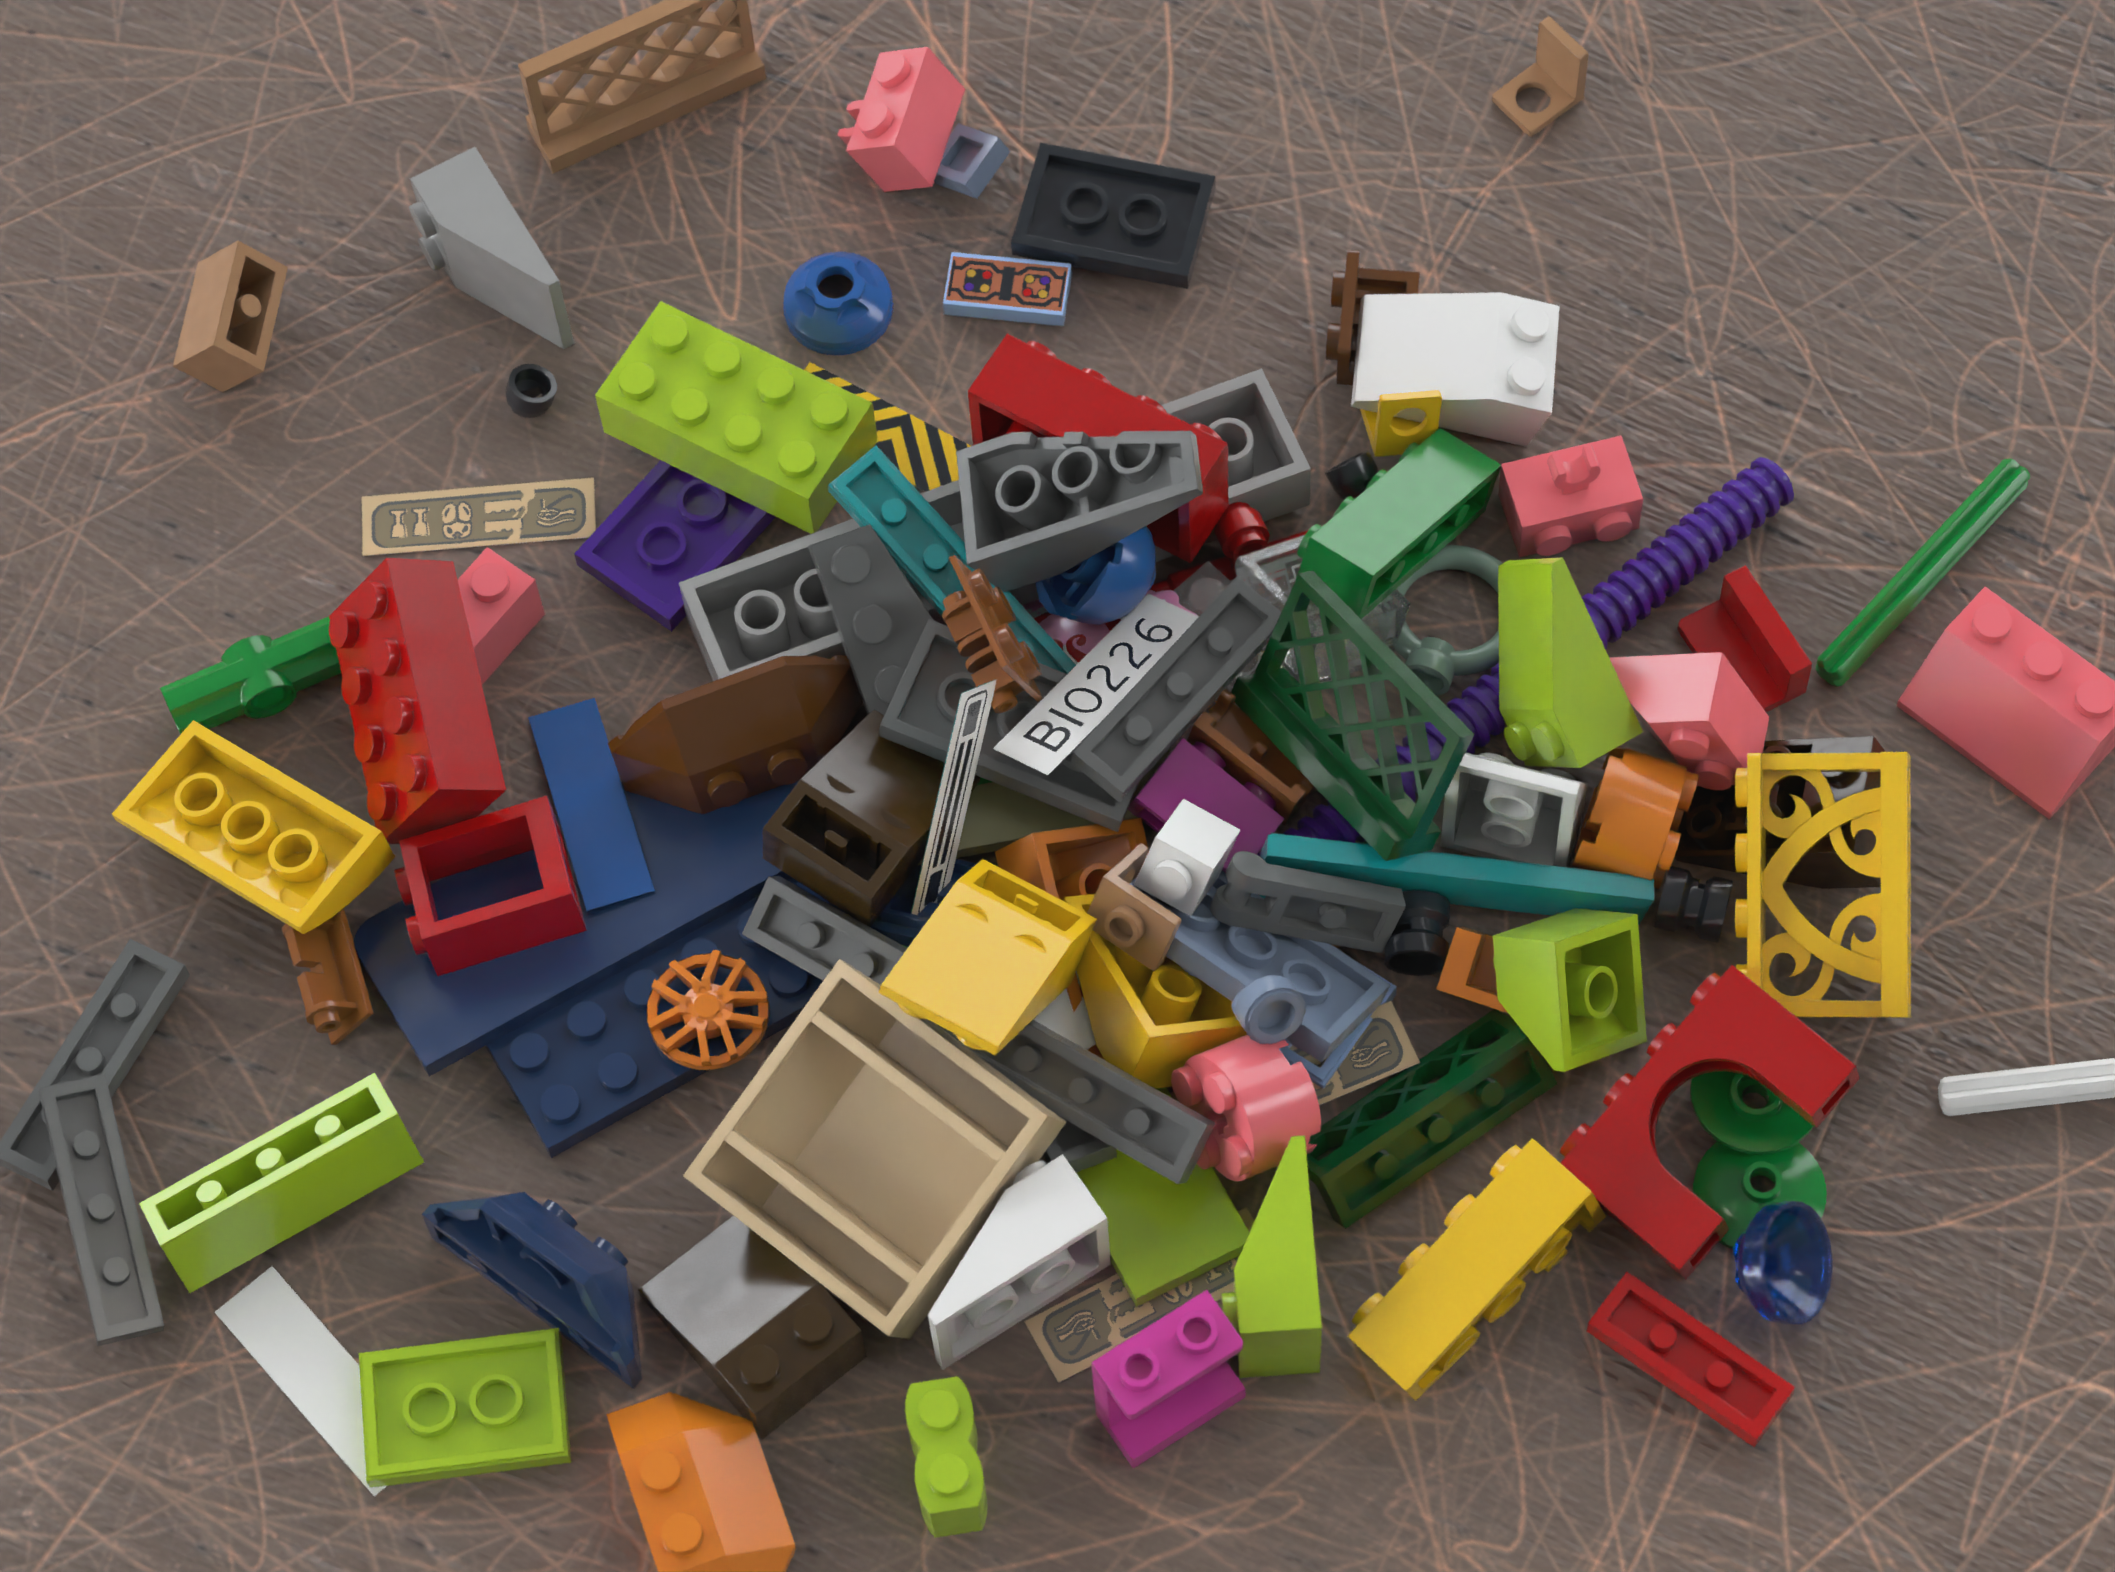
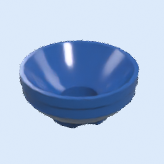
[783,251,894,356]

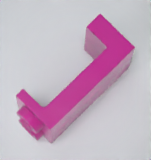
[1091,1290,1246,1469]

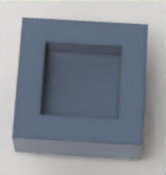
[934,123,1010,199]

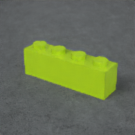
[139,1073,424,1293]

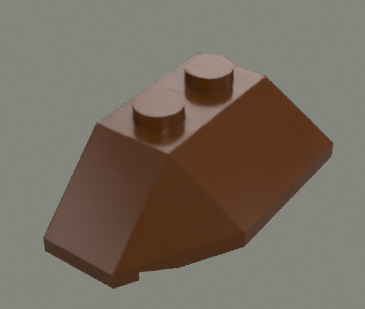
[608,655,863,815]

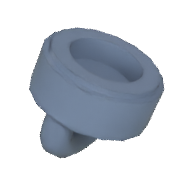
[1231,975,1306,1044]

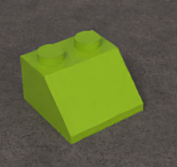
[1493,908,1647,1072]

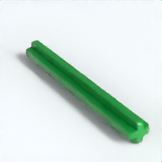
[1815,458,2030,687]

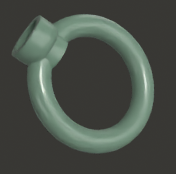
[1378,545,1503,695]

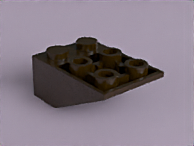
[763,709,980,927]
[1674,736,1886,889]

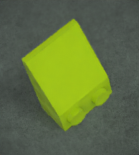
[1498,557,1643,768]
[1222,1136,1322,1378]

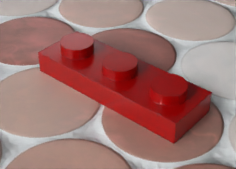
[1586,1271,1795,1448]

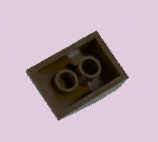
[638,1215,867,1440]

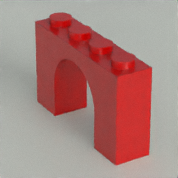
[1560,965,1860,1279]

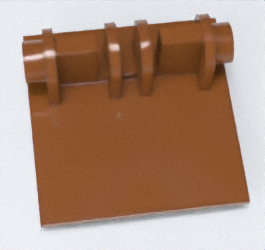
[942,555,1043,713]

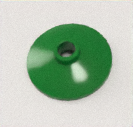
[1690,1071,1814,1155]
[1692,1142,1827,1256]

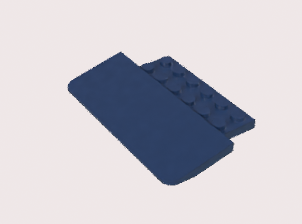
[354,780,852,1158]

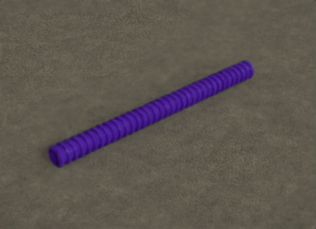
[1257,457,1794,856]

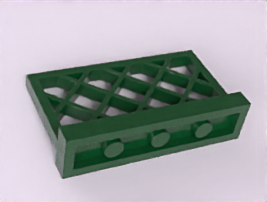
[1231,571,1474,861]

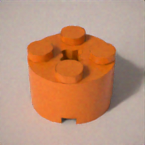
[1572,745,1699,889]

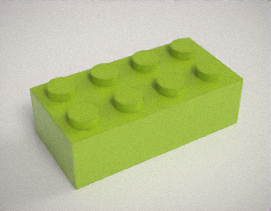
[595,301,878,534]

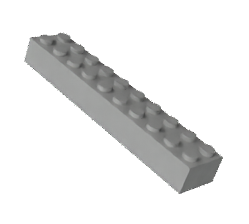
[679,368,1311,681]

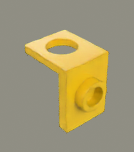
[1360,390,1442,457]

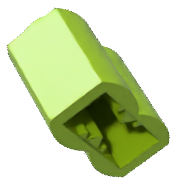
[905,1376,987,1538]

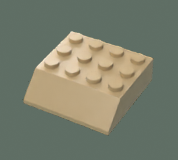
[683,959,1066,1339]

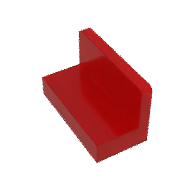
[1678,565,1812,712]

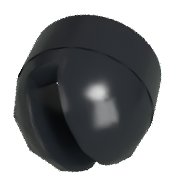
[505,364,557,418]
[1325,450,1378,499]

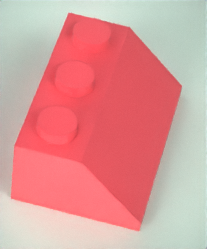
[1897,587,2115,819]

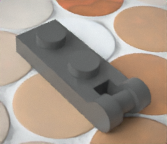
[1210,851,1406,953]

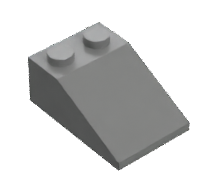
[409,147,574,349]

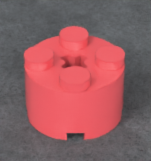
[1171,1034,1321,1182]

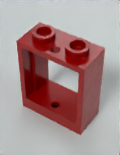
[394,796,587,976]

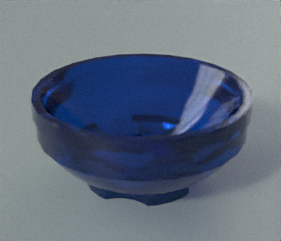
[1733,1201,1833,1325]

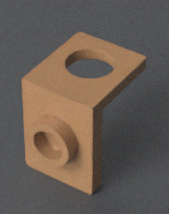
[1492,16,1589,137]
[1087,843,1182,971]

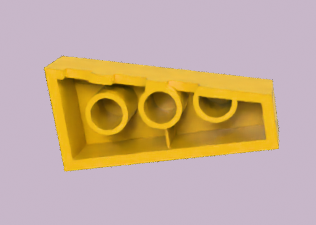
[1348,1138,1606,1401]

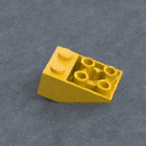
[878,859,1097,1055]

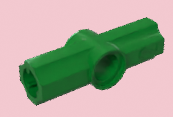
[160,616,341,735]

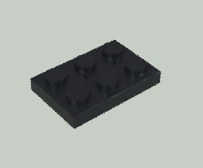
[1011,142,1216,289]

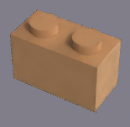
[173,240,288,392]

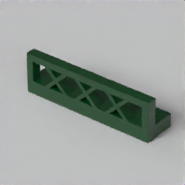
[1306,1009,1557,1229]

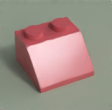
[1609,652,1769,790]

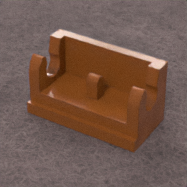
[1187,689,1316,826]

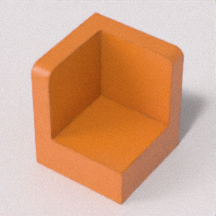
[1436,926,1508,1013]

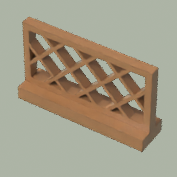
[518,0,766,173]

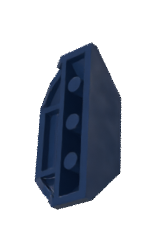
[422,1192,642,1389]

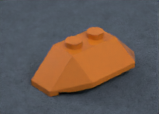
[606,1392,796,1572]

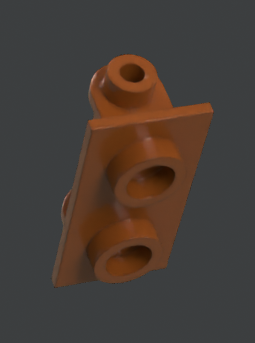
[282,908,373,1045]

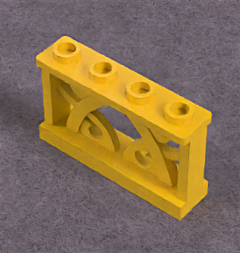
[1735,752,1911,1018]

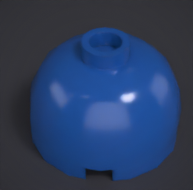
[1035,526,1156,625]

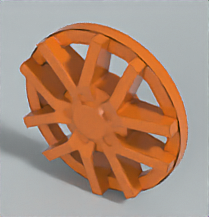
[647,950,770,1070]

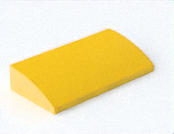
[112,720,395,934]

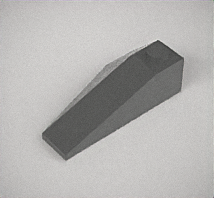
[956,431,1203,593]

